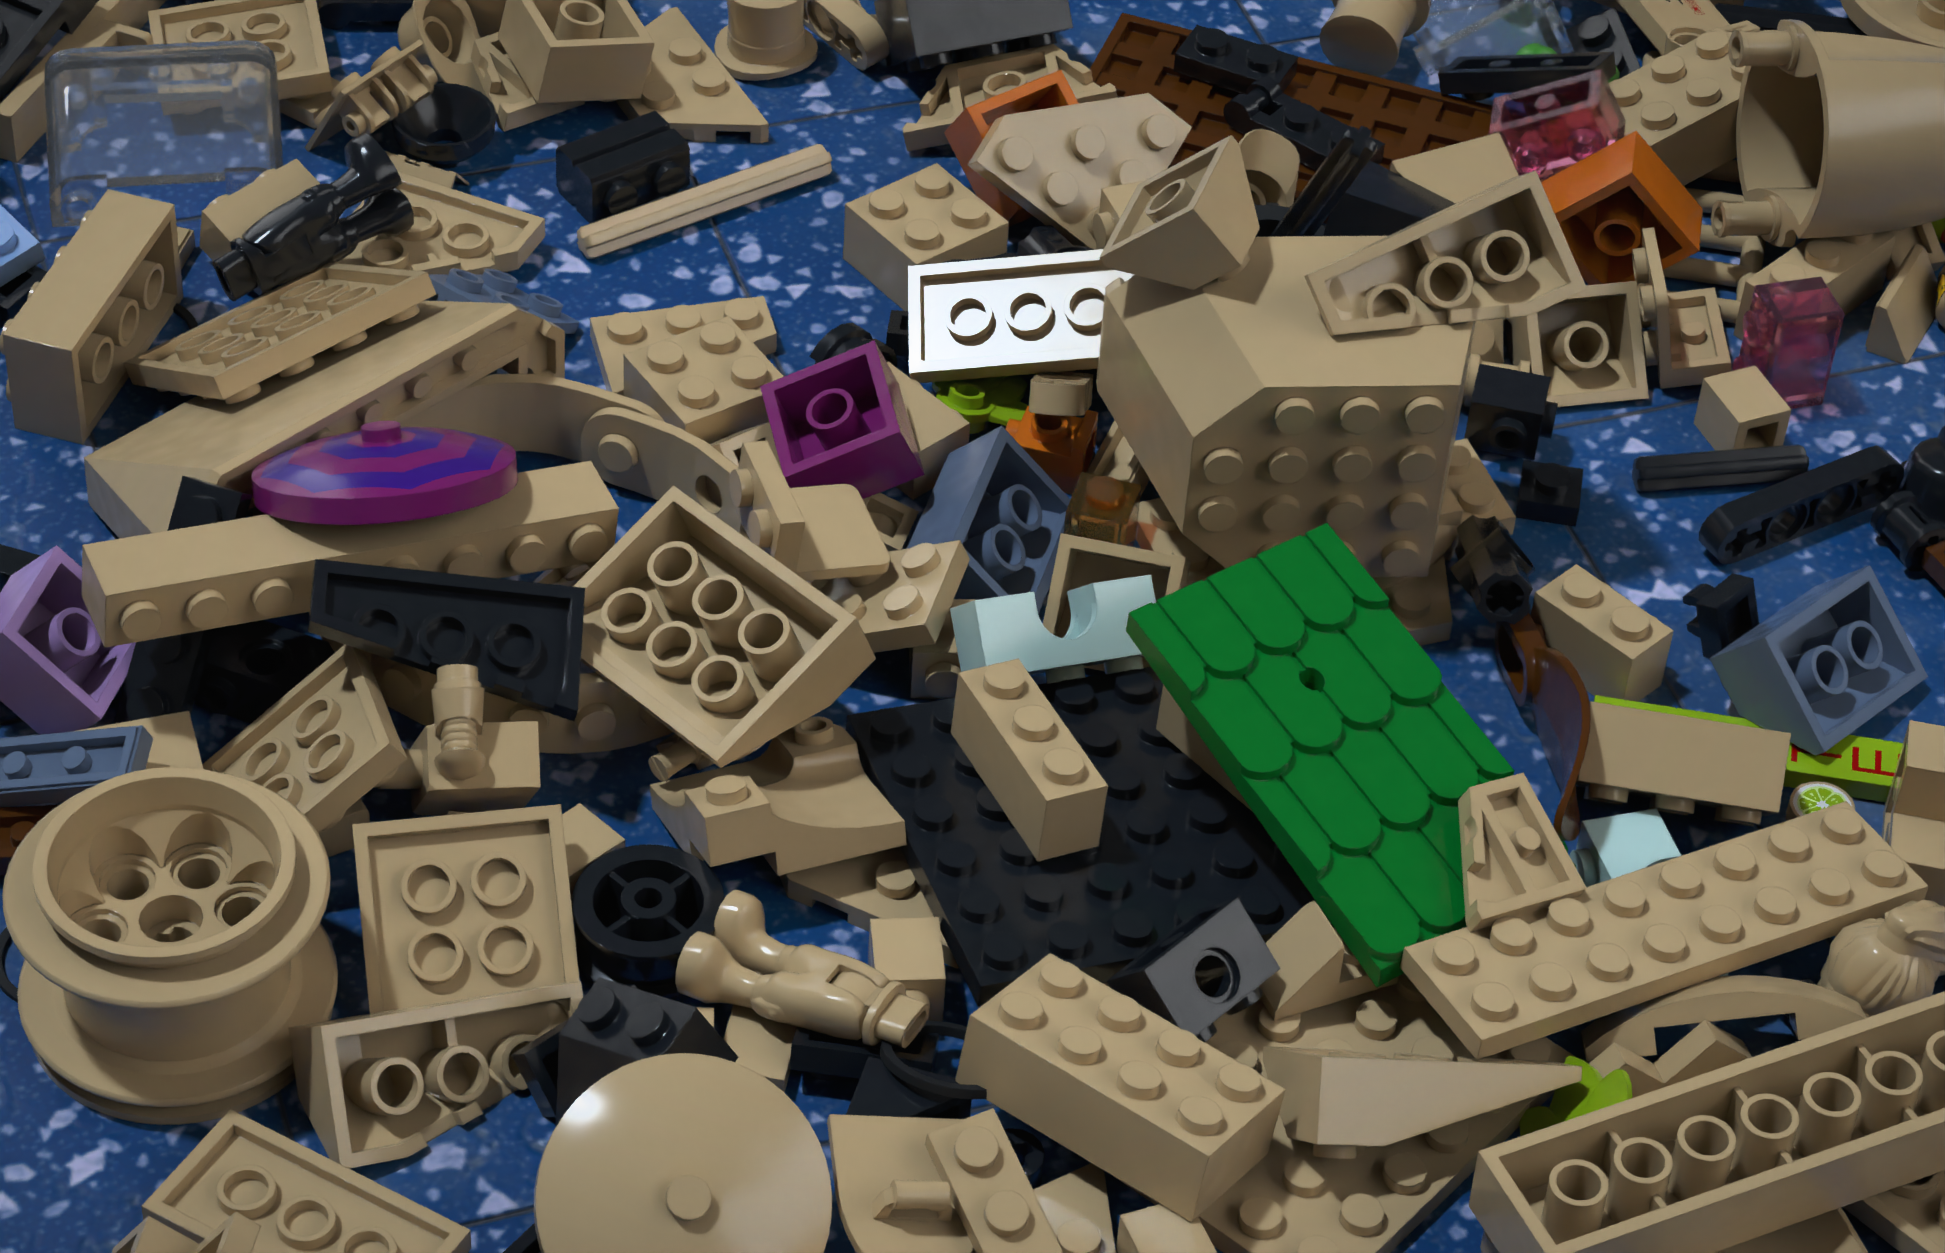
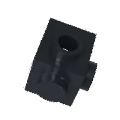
[1464,364,1558,460]

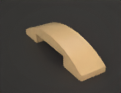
[1581,975,1867,1062]

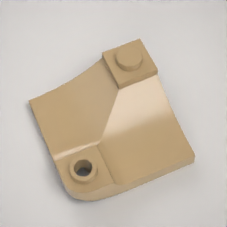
[650,717,907,876]

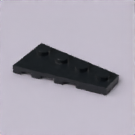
[308,559,585,721]

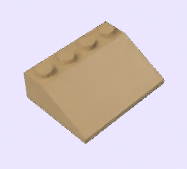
[573,485,876,768]

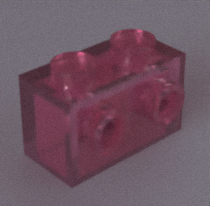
[1489,69,1626,180]
[1732,276,1845,409]

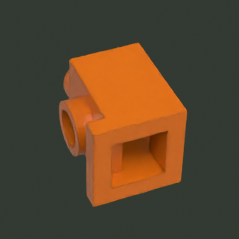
[1005,406,1099,496]

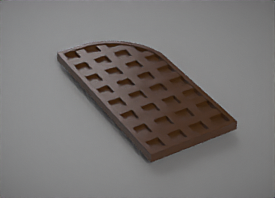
[1090,13,1543,224]

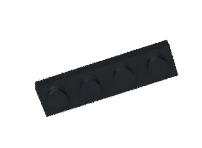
[113,476,252,724]

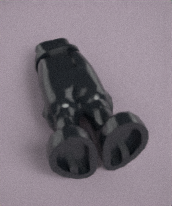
[213,132,414,301]

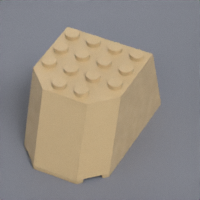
[1096,236,1476,577]

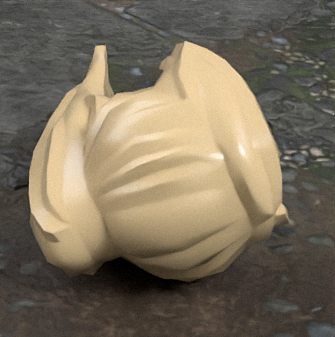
[1817,900,1945,1018]

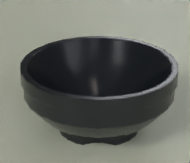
[391,83,496,169]

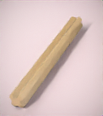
[577,144,832,259]

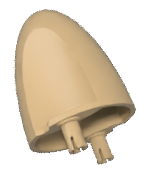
[1711,19,1945,247]

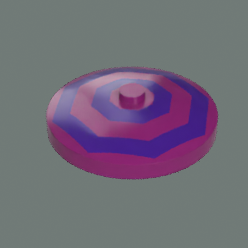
[251,421,518,525]

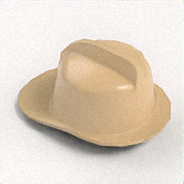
[397,0,486,96]

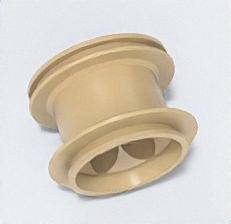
[2,767,338,1125]

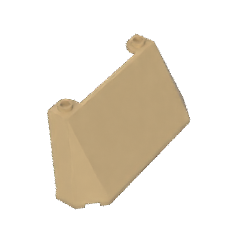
[84,301,565,538]

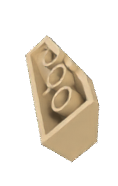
[288,981,583,1169]

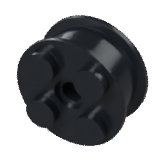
[572,844,725,999]

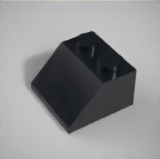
[556,977,738,1126]

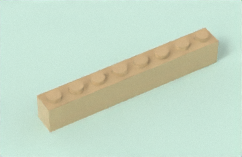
[82,461,619,648]

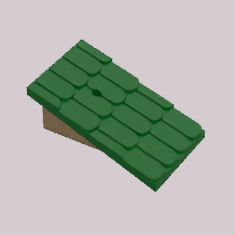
[1126,523,1576,987]

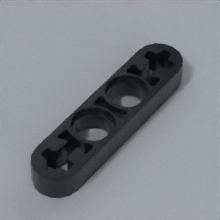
[1699,446,1904,565]

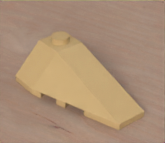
[1304,171,1587,336]
[1263,1046,1582,1159]

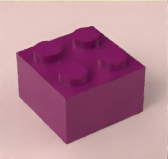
[760,340,925,499]

